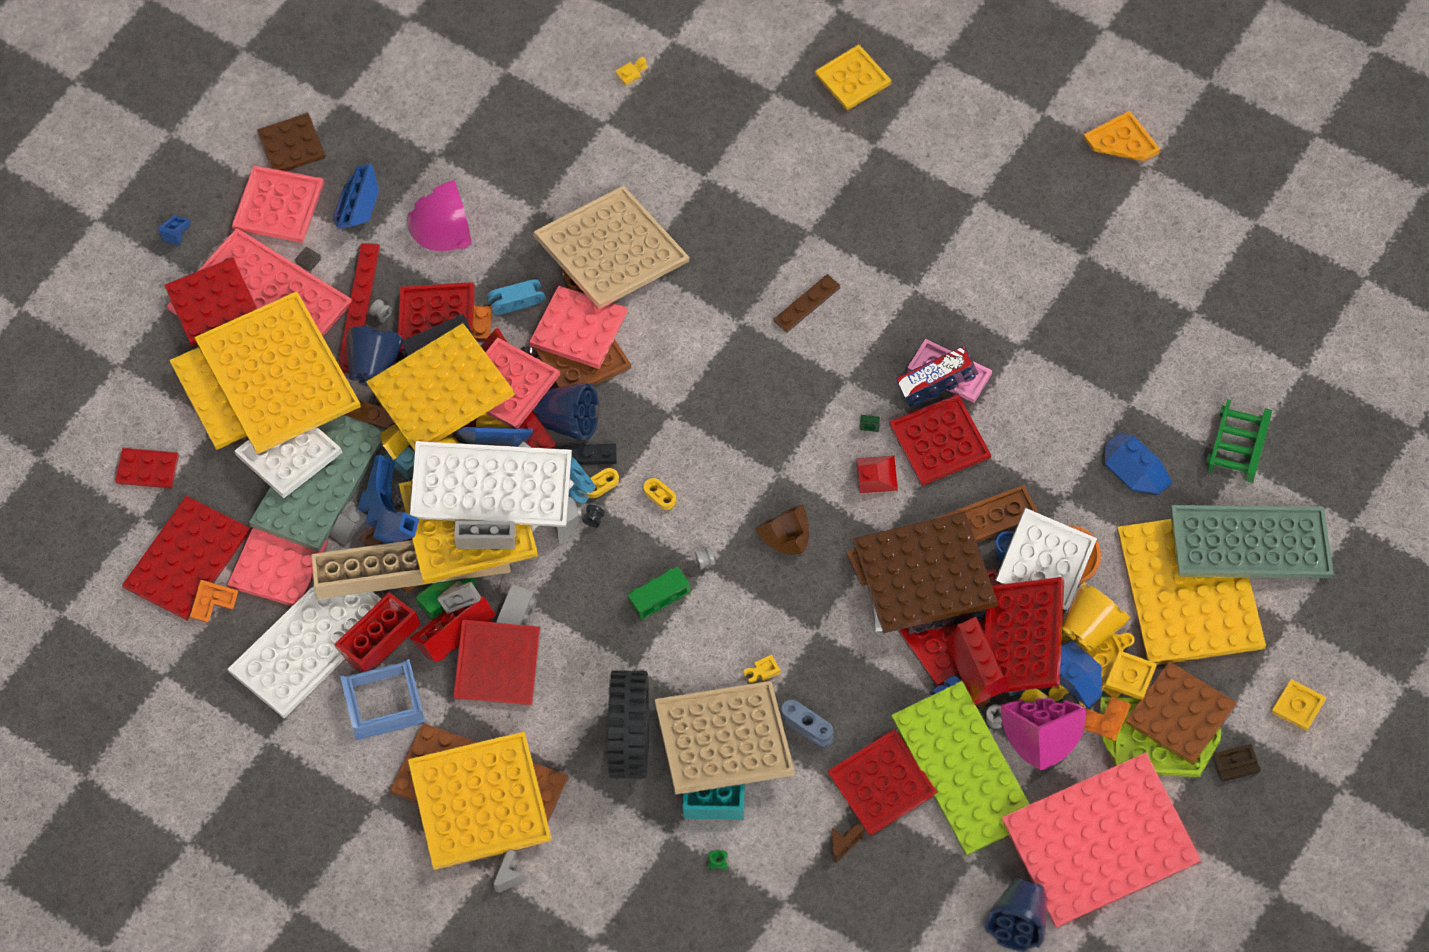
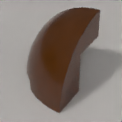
[755,504,809,555]

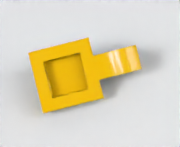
[615,57,648,86]

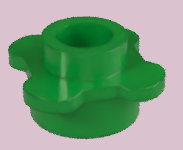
[708,850,728,870]

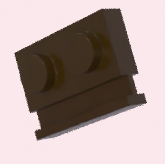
[1212,744,1261,782]

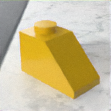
[380,424,409,460]

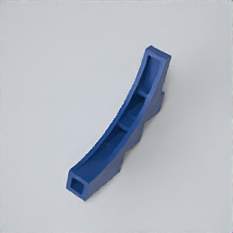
[357,455,419,544]

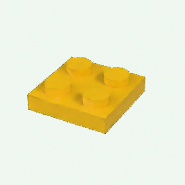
[1105,651,1157,700]
[1272,679,1327,731]

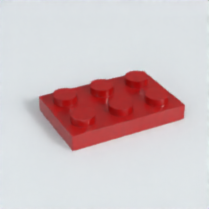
[115,448,179,489]

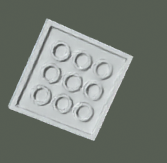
[235,427,342,498]
[995,508,1097,611]

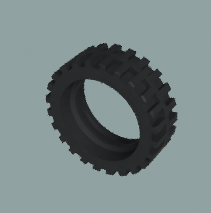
[608,670,649,779]

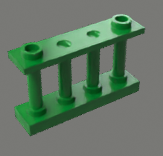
[1206,399,1272,483]

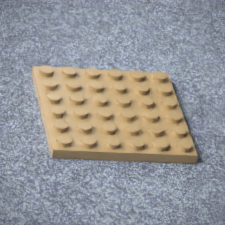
[534,186,689,309]
[655,681,795,794]

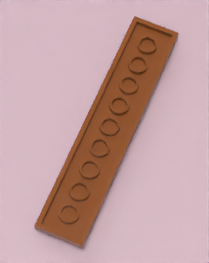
[846,485,1039,587]

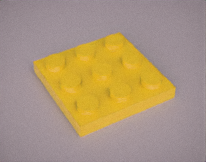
[815,45,891,111]

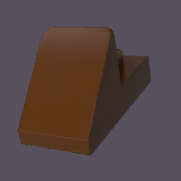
[832,824,864,863]

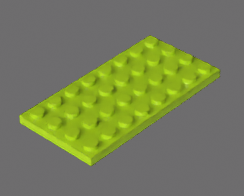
[891,681,1030,856]

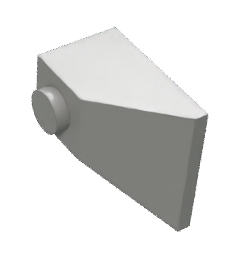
[556,497,582,544]

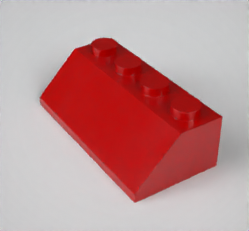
[334,592,421,673]
[409,595,496,662]
[946,617,1010,705]

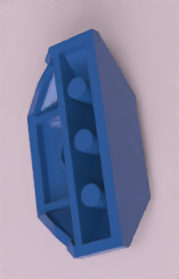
[333,164,379,229]
[455,427,533,447]
[1105,432,1173,495]
[1060,641,1102,709]

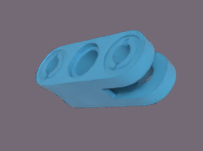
[487,280,546,315]
[569,456,595,504]

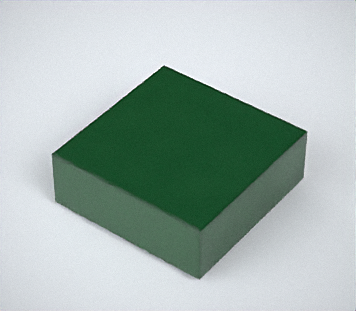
[860,415,880,432]

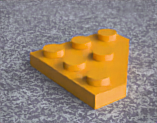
[1084,111,1160,161]

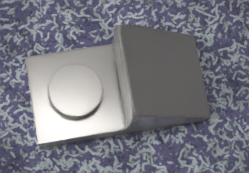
[330,507,367,547]
[437,581,481,614]
[493,850,525,893]

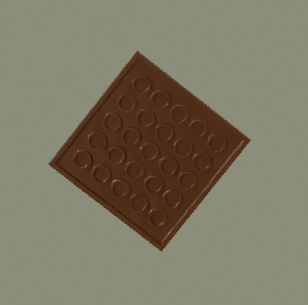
[853,512,998,634]

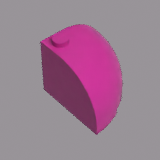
[407,180,472,251]
[1001,698,1086,770]

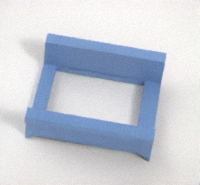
[340,659,425,740]

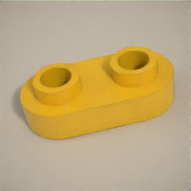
[586,468,619,498]
[643,478,677,510]

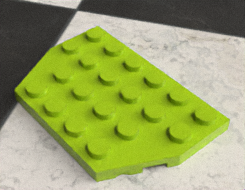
[1100,697,1221,778]

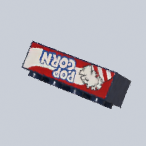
[896,345,979,407]

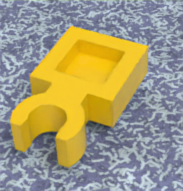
[743,654,781,684]

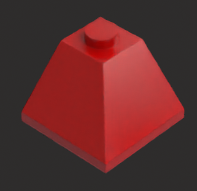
[856,455,898,493]

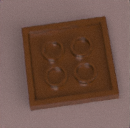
[257,113,326,171]

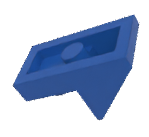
[158,215,190,245]

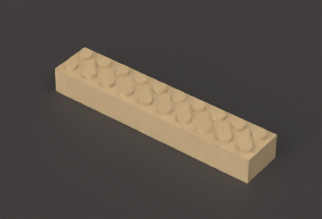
[311,540,511,599]

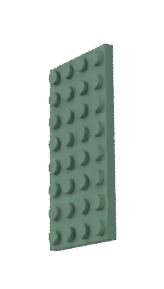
[249,415,385,552]
[1170,505,1334,578]

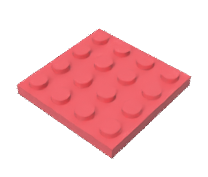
[232,166,324,243]
[530,285,628,369]
[485,338,560,429]
[227,528,328,606]

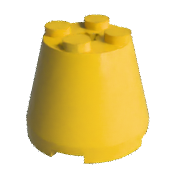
[1062,581,1130,652]

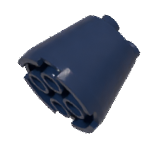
[346,326,403,386]
[534,383,599,440]
[984,878,1047,952]

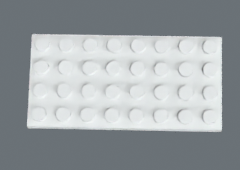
[410,441,572,527]
[228,586,381,718]

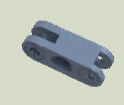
[782,700,833,747]

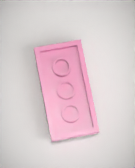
[907,339,992,403]

